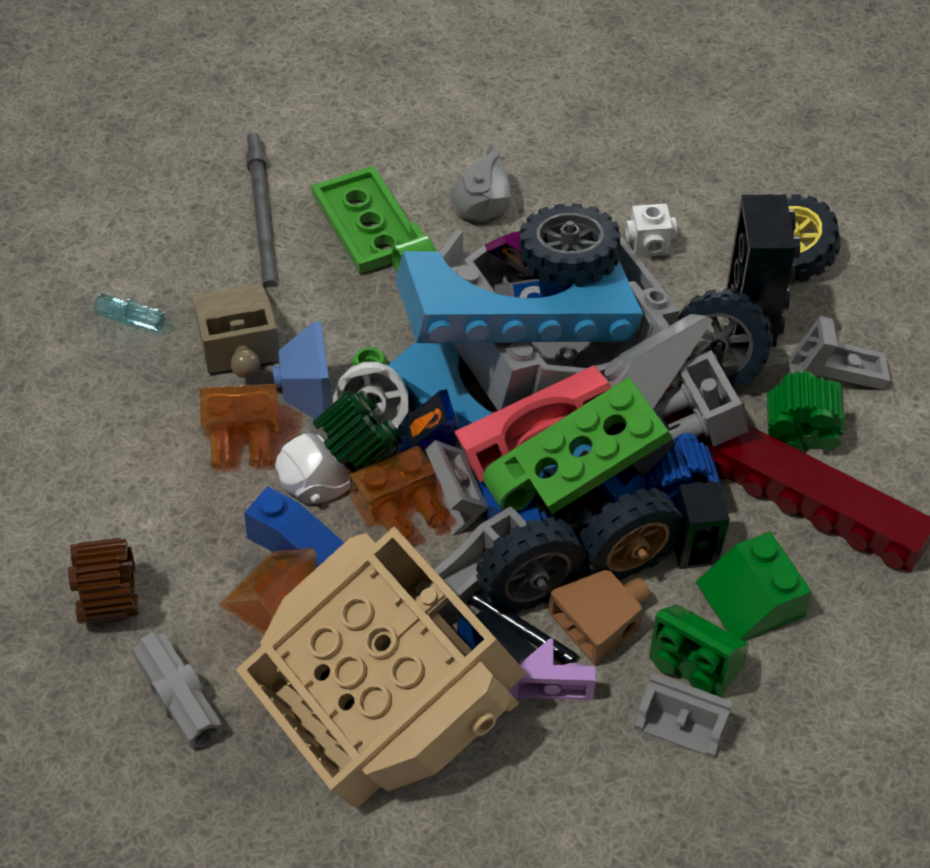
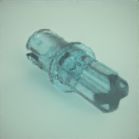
[94,292,166,330]

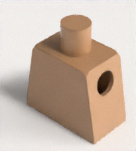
[548,570,651,666]

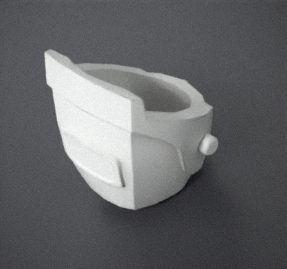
[275,433,363,505]

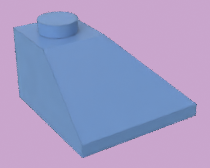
[272,321,331,419]

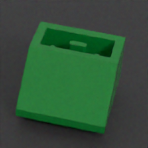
[649,604,749,697]

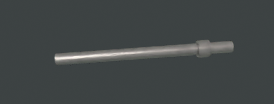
[245,133,277,288]

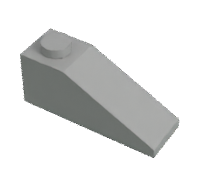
[604,314,713,409]

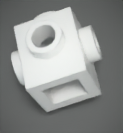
[625,204,677,257]

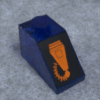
[397,389,456,472]

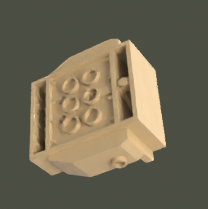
[236,526,527,809]

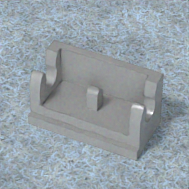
[634,673,733,758]

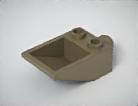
[191,283,280,378]

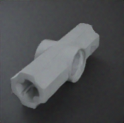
[132,632,223,748]

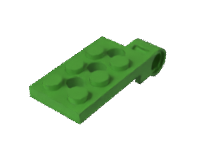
[311,166,436,274]
[482,377,672,514]

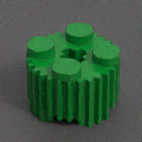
[767,370,845,452]

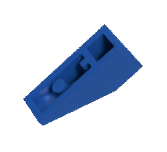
[244,486,344,573]

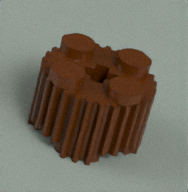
[68,537,139,624]

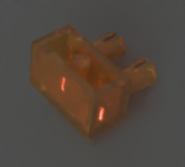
[200,384,280,468]
[349,445,450,540]

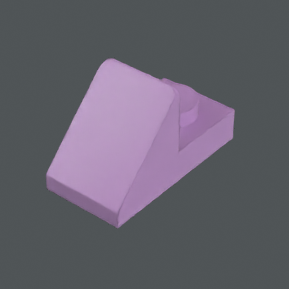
[510,638,596,700]

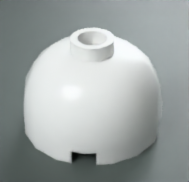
[333,362,408,429]

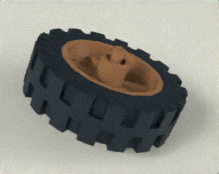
[579,488,684,581]

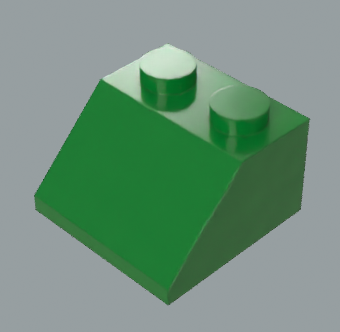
[696,531,812,641]

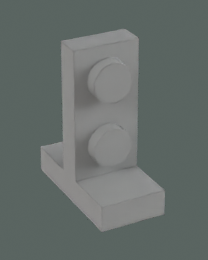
[786,316,890,390]

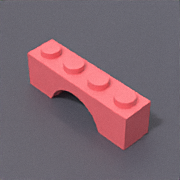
[454,365,611,482]

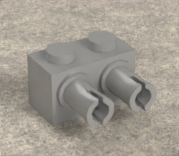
[653,351,749,447]

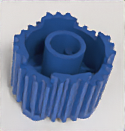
[645,433,723,505]

